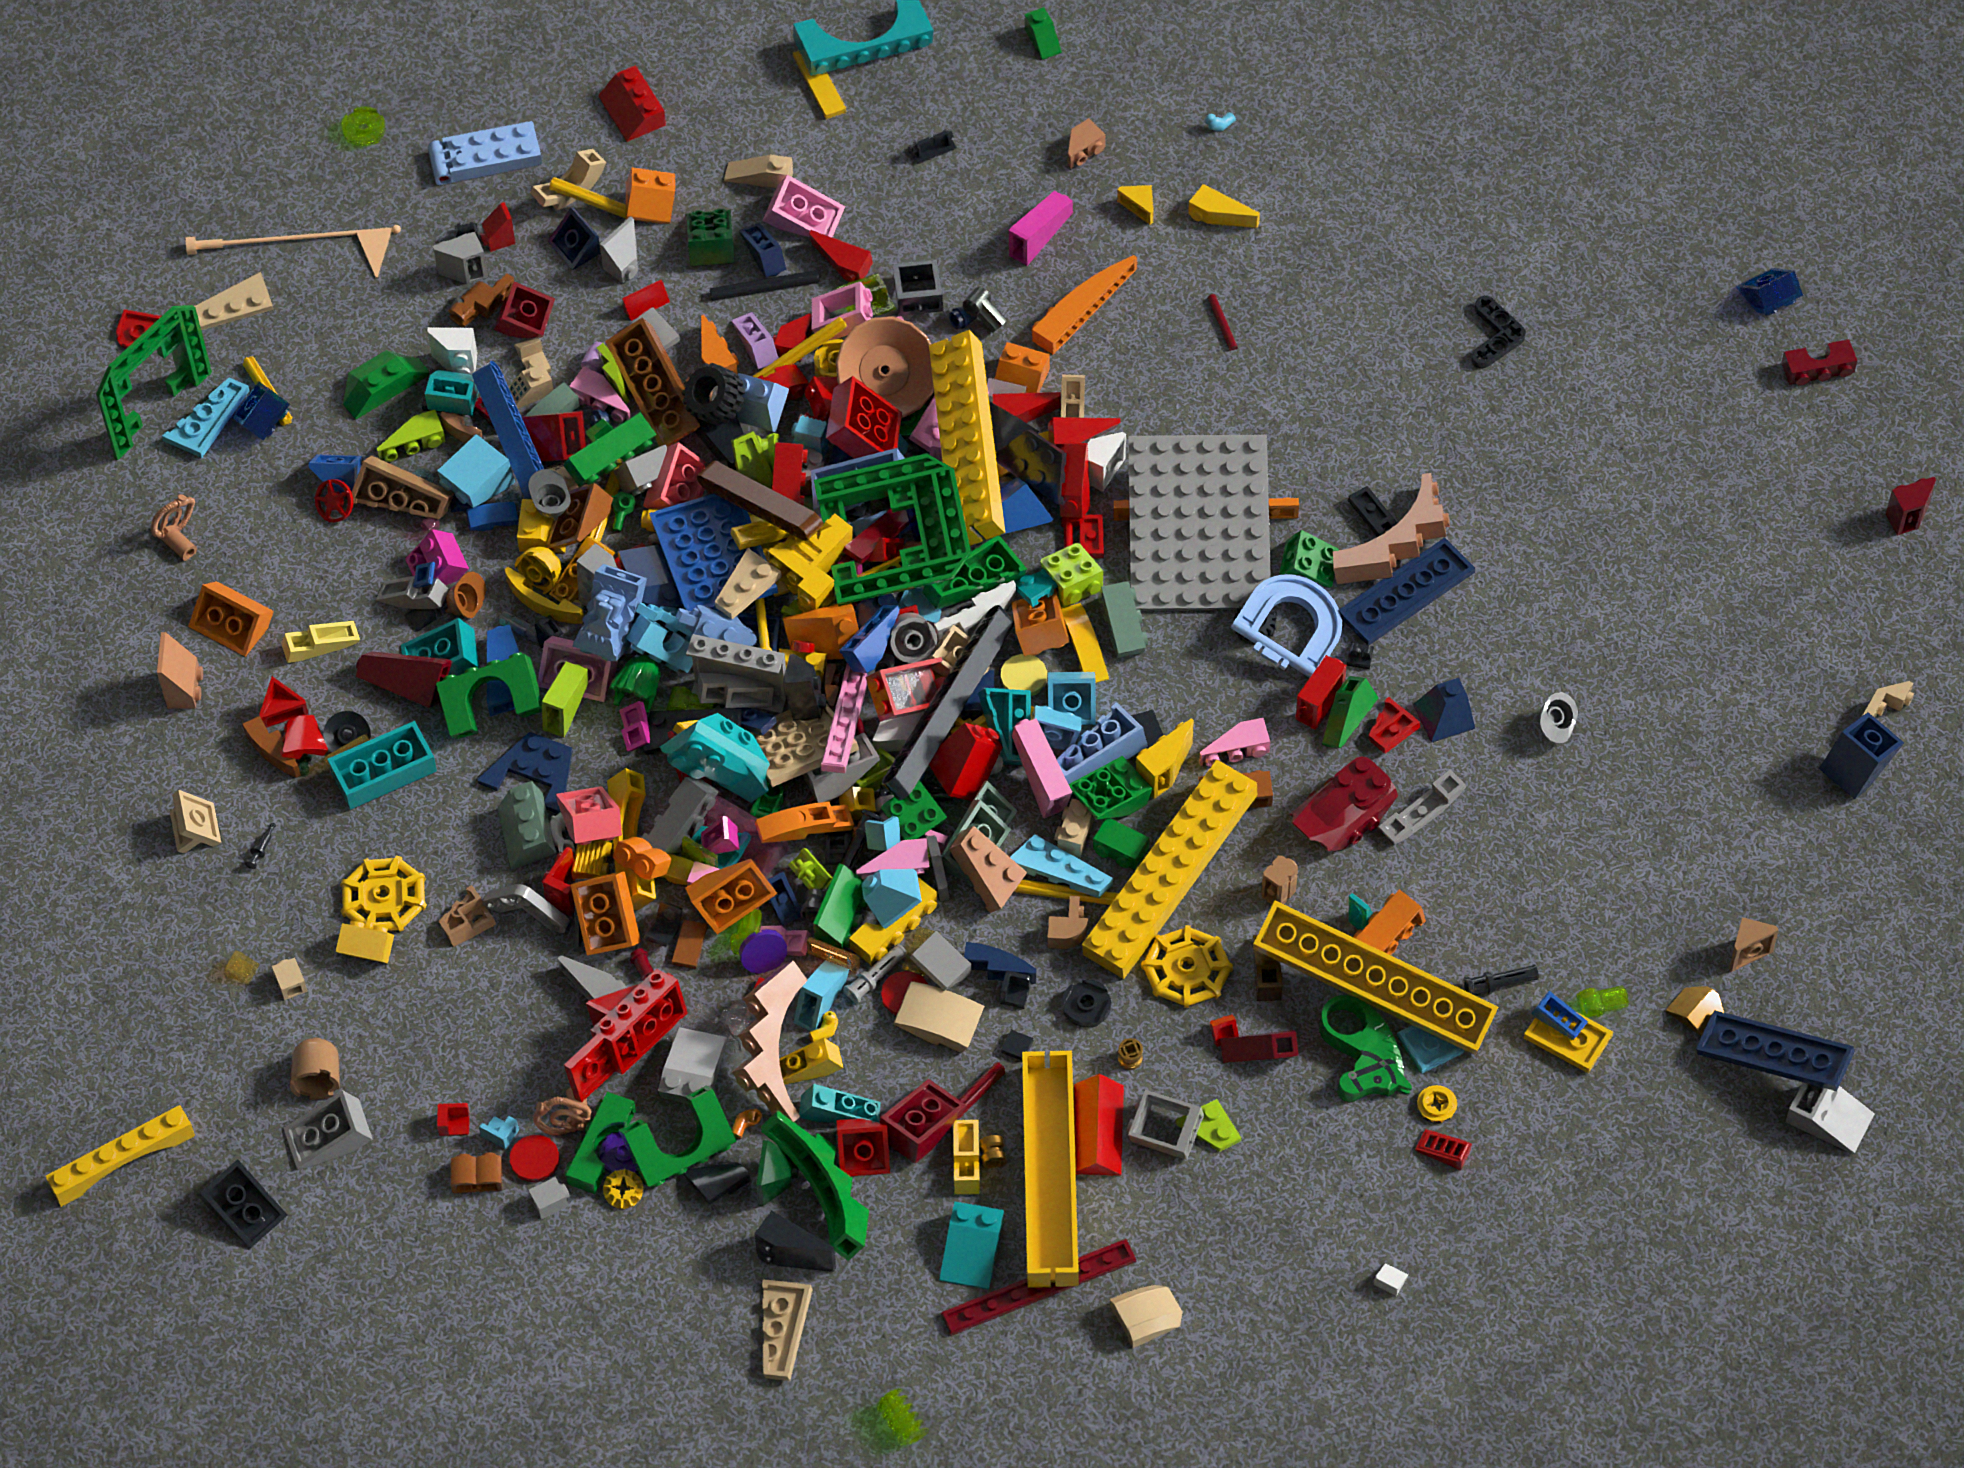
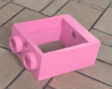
[812,281,873,341]

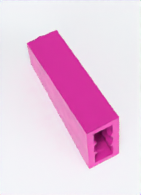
[1009,191,1073,266]

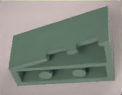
[1098,581,1148,658]

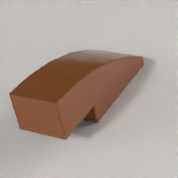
[242,716,301,778]

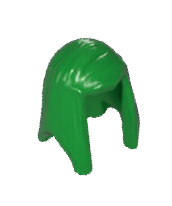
[610,654,660,714]

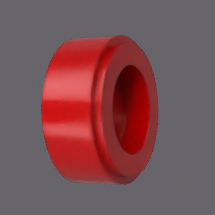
[791,640,815,653]

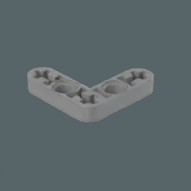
[482,884,570,933]

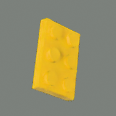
[1524,1005,1613,1074]

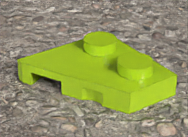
[1175,1099,1241,1152]

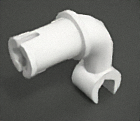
[550,812,576,853]

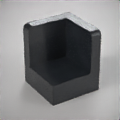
[1000,970,1031,1009]

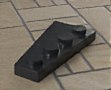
[643,708,742,755]

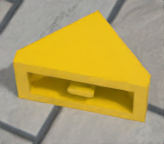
[1117,185,1153,225]

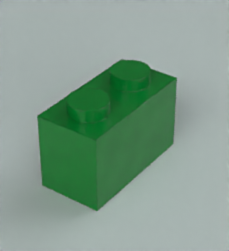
[1093,818,1149,870]

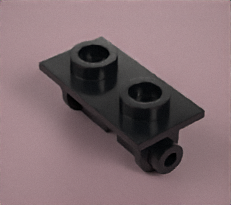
[908,129,957,164]

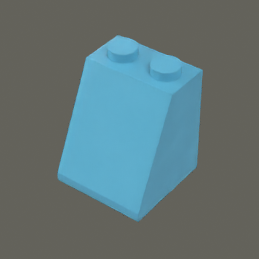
[437,434,515,508]

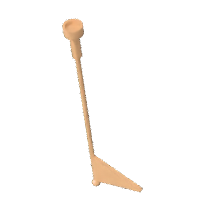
[186,225,401,278]

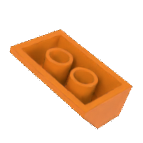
[188,581,274,657]
[571,871,641,956]

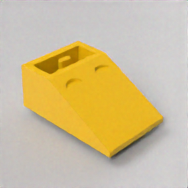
[1136,718,1194,799]

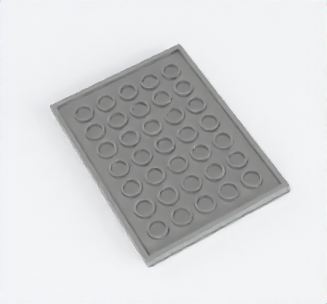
[1128,435,1271,611]

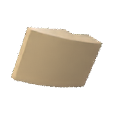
[893,982,984,1053]

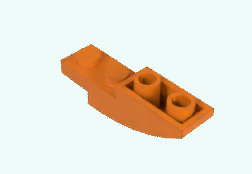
[755,802,854,843]

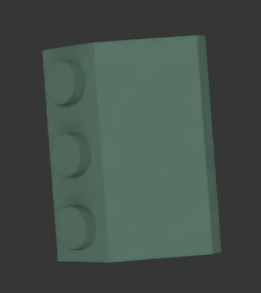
[498,781,556,869]

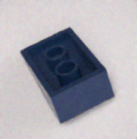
[618,544,682,615]

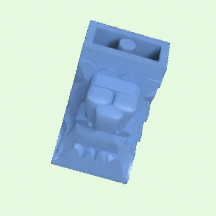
[572,564,647,661]

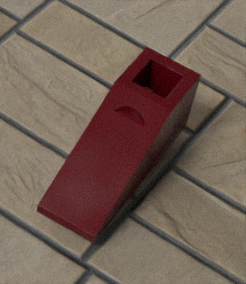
[1220,1030,1299,1063]

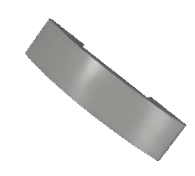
[1378,770,1466,845]

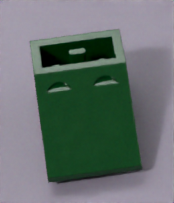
[686,209,735,266]

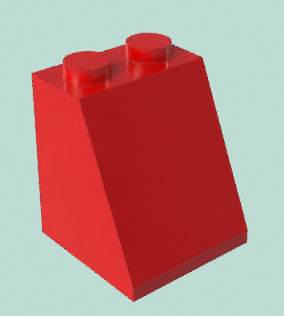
[929,723,1003,801]

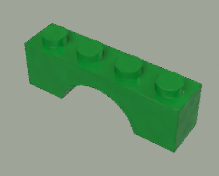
[565,1092,636,1194]

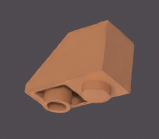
[1068,118,1105,168]

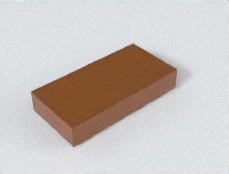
[672,920,708,969]

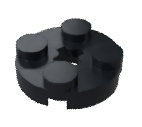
[1062,979,1111,1027]

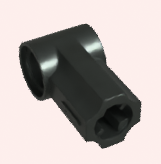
[962,287,1007,333]

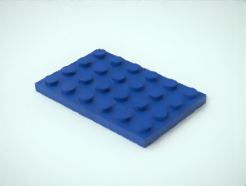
[649,494,778,611]

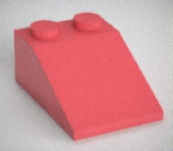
[556,786,622,845]

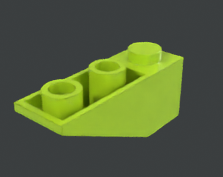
[377,410,445,462]

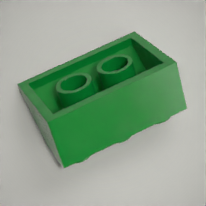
[813,863,868,954]

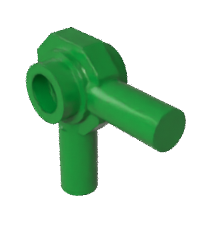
[610,492,636,532]

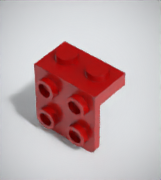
[542,847,575,917]

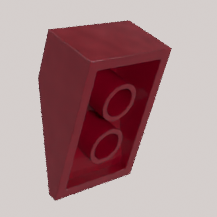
[880,1079,966,1164]

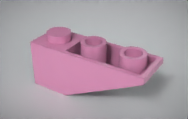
[570,367,631,423]
[1199,718,1270,767]
[856,838,929,880]

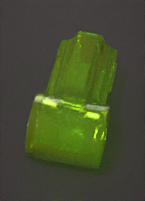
[666,686,716,711]
[730,909,763,955]
[1576,985,1629,1018]

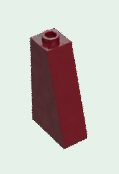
[356,651,452,708]

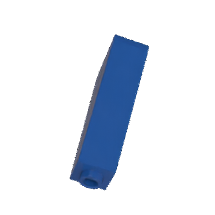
[487,624,519,717]

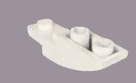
[934,581,1016,641]

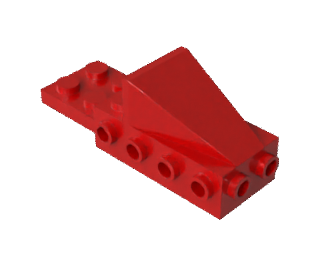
[564,969,688,1103]

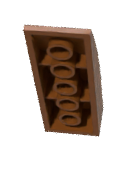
[605,317,701,447]

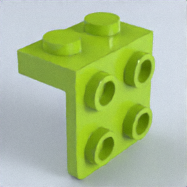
[1041,543,1103,608]

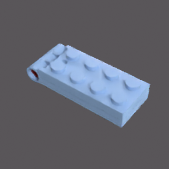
[427,121,542,185]

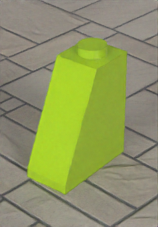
[542,661,588,737]

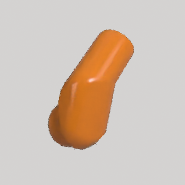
[731,1109,762,1139]

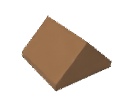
[1729,917,1779,972]

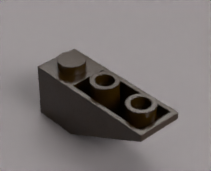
[1252,935,1282,1001]

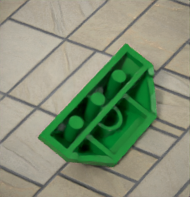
[343,350,430,420]

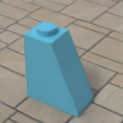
[793,956,850,1031]

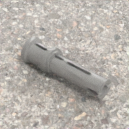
[843,944,908,1004]

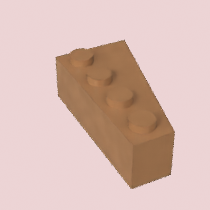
[352,455,454,519]

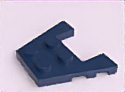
[478,732,573,814]

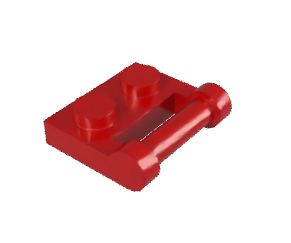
[1061,515,1104,558]

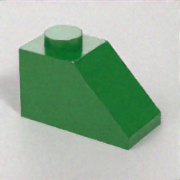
[1024,7,1062,60]

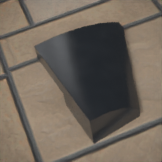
[683,1162,751,1205]

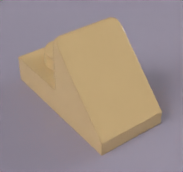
[514,338,551,373]

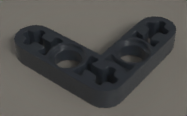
[1471,295,1526,369]

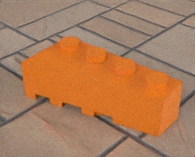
[1353,889,1426,955]

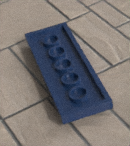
[1338,538,1475,645]
[1696,1010,1855,1092]

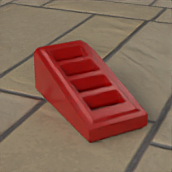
[1415,1129,1472,1171]

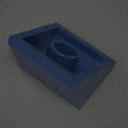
[547,207,601,270]

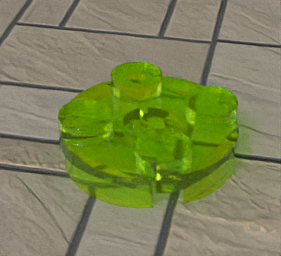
[341,106,386,146]

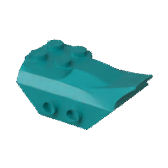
[660,713,770,803]

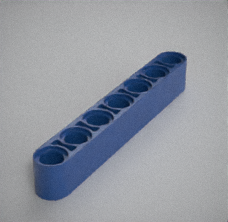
[472,361,544,499]

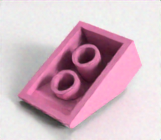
[763,175,845,237]

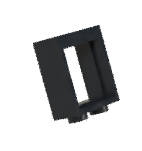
[892,259,944,316]

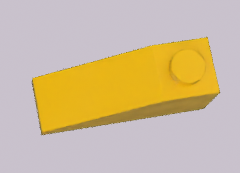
[1188,184,1260,228]

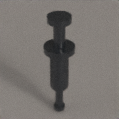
[245,823,276,869]

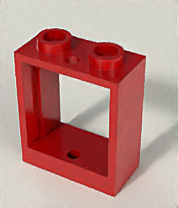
[1295,655,1347,730]

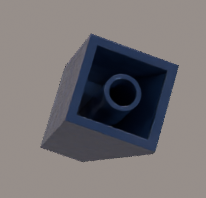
[1819,712,1904,799]

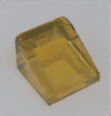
[225,950,260,985]

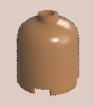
[290,1038,340,1100]

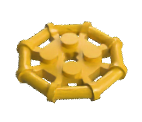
[340,856,427,932]
[1141,925,1233,1008]

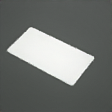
[987,378,1026,397]

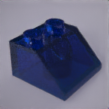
[1736,268,1803,315]
[232,381,290,441]

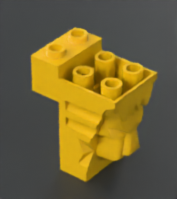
[768,514,853,613]

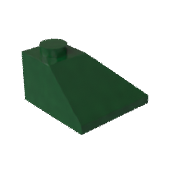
[756,1140,799,1206]

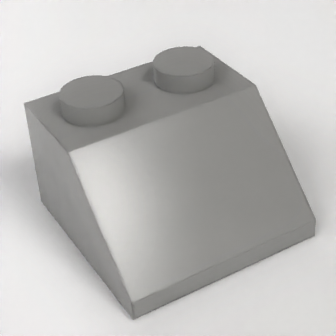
[613,445,667,497]

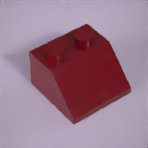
[494,281,555,338]

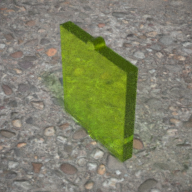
[682,835,718,868]

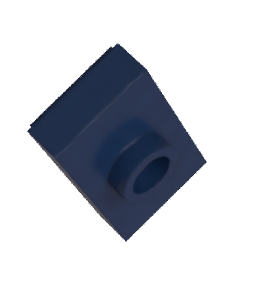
[736,707,777,736]

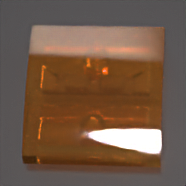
[807,937,861,974]

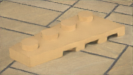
[762,1279,813,1381]

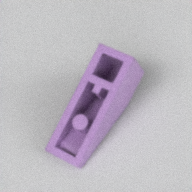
[731,312,778,369]

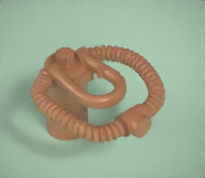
[151,494,197,561]
[532,1087,591,1135]

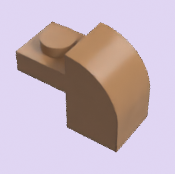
[1048,896,1088,949]

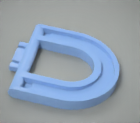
[1230,575,1342,678]

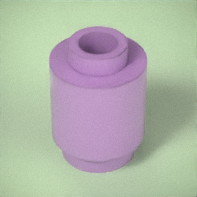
[581,342,607,374]

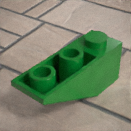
[1322,676,1379,748]

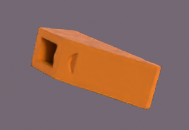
[701,315,739,374]

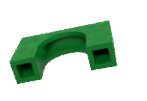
[436,653,542,740]
[618,1085,737,1187]

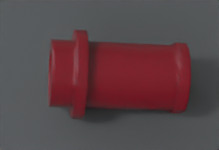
[630,948,654,981]

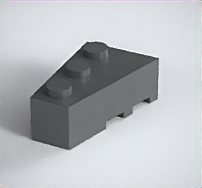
[641,776,719,854]

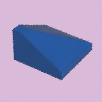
[413,562,435,588]

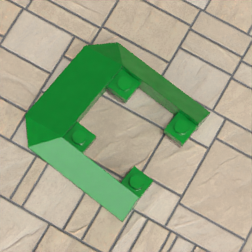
[96,305,212,460]
[814,453,971,606]

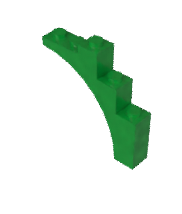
[761,1111,869,1261]

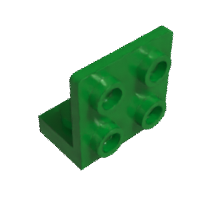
[1279,530,1339,588]
[881,781,947,840]

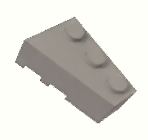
[576,543,617,607]

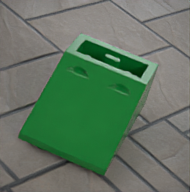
[1068,756,1152,820]

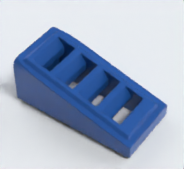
[1531,991,1588,1040]

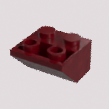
[1886,477,1936,536]

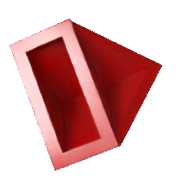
[259,676,309,728]

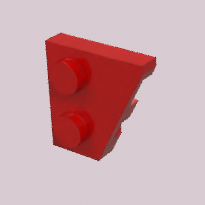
[1369,697,1420,754]

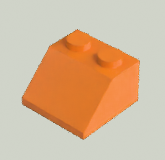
[626,167,675,224]
[995,342,1050,393]

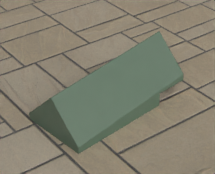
[941,781,1017,886]

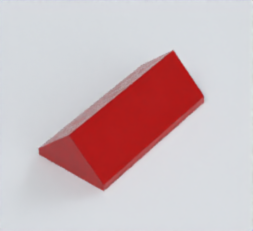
[1074,1073,1124,1176]

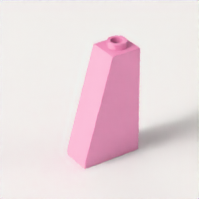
[1012,718,1072,818]

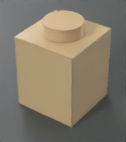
[272,958,307,1000]

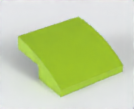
[596,343,630,404]

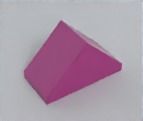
[701,816,739,856]

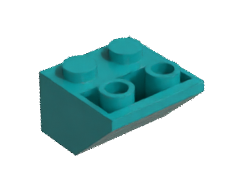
[425,370,479,416]

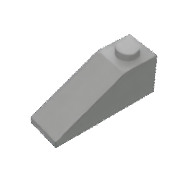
[558,956,626,1001]

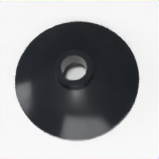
[323,711,371,755]

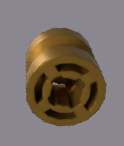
[1118,1038,1143,1070]
[979,1135,1007,1168]

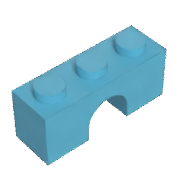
[626,614,693,673]

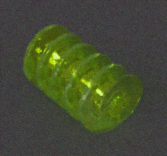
[877,1388,929,1446]

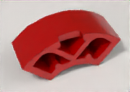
[757,365,809,402]

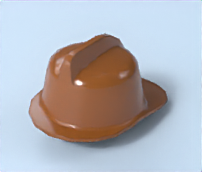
[445,571,487,618]

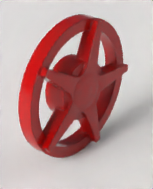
[314,479,353,522]

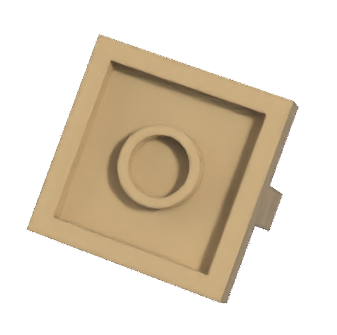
[170,790,221,853]

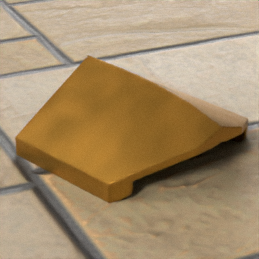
[1665,986,1724,1037]

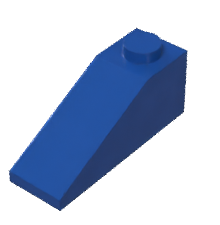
[839,605,900,673]

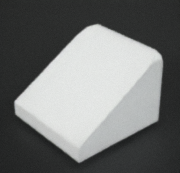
[1374,1264,1408,1296]

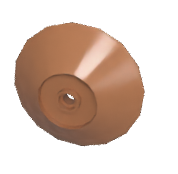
[836,316,934,419]

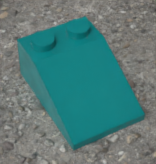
[401,618,480,676]
[939,1201,1004,1290]

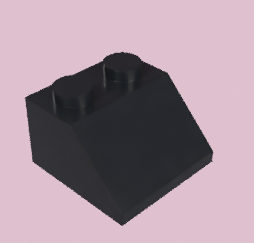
[783,654,826,721]

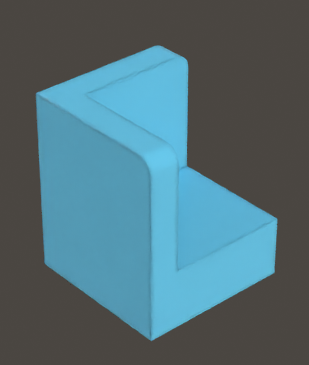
[865,816,901,851]
[479,1116,519,1149]

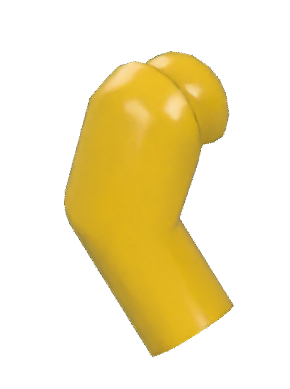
[809,1011,838,1043]

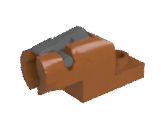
[448,273,514,327]

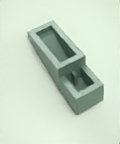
[526,382,580,416]

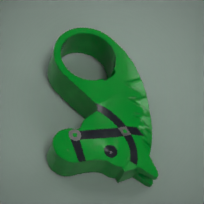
[1319,995,1412,1102]

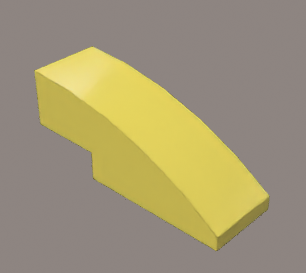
[281,621,360,663]

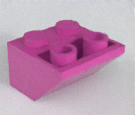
[405,529,469,586]

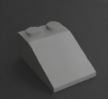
[803,733,880,803]
[658,1027,727,1103]
[284,1090,373,1170]

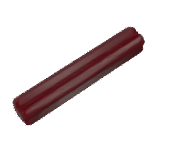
[958,1062,1006,1119]

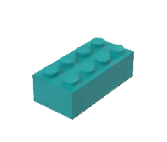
[327,721,437,810]

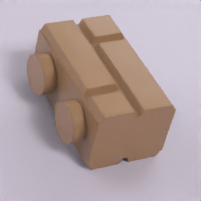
[1261,855,1298,905]

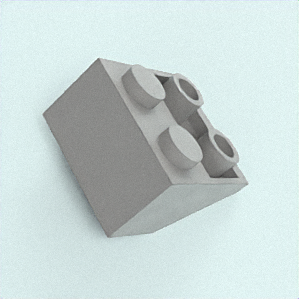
[433,232,488,284]

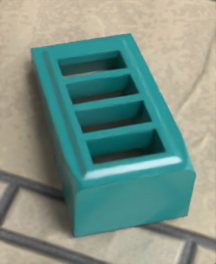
[1348,893,1373,930]

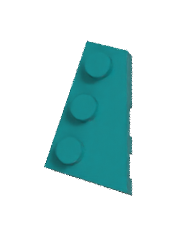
[1015,569,1058,607]

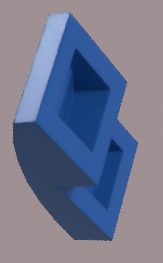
[466,502,519,531]

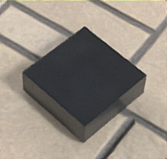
[1001,1030,1034,1061]

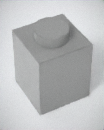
[529,1177,570,1219]

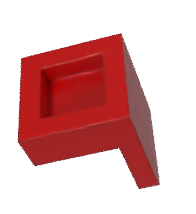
[437,1103,470,1136]

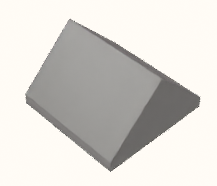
[910,931,971,991]

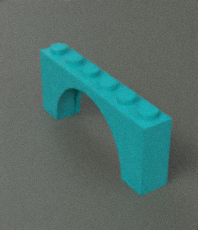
[793,0,934,76]

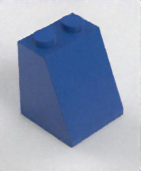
[1000,477,1053,534]

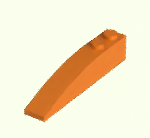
[1031,255,1137,355]

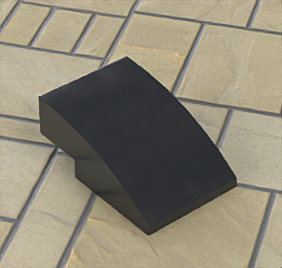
[989,401,1039,453]

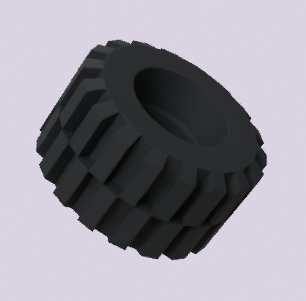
[682,363,745,425]

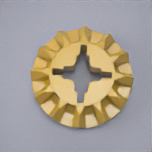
[1417,1085,1457,1123]
[603,1169,643,1209]

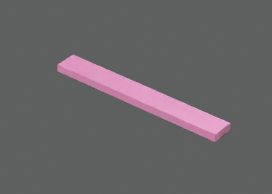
[821,663,868,773]

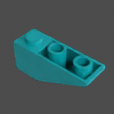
[799,1084,881,1123]

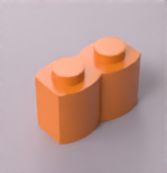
[613,837,672,880]

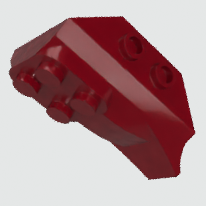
[1289,756,1398,851]

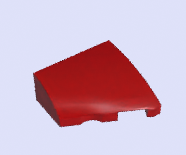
[280,715,328,759]

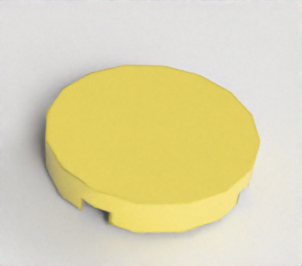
[1001,654,1047,696]

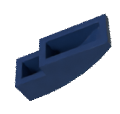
[964,942,1037,984]

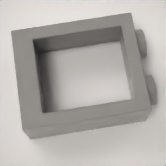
[1127,1090,1204,1160]

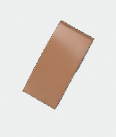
[440,412,483,443]

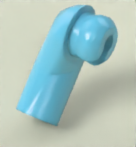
[1205,112,1236,131]

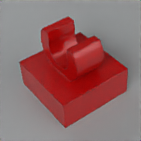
[1209,1014,1239,1047]

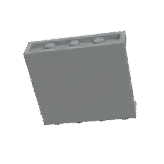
[686,634,787,715]

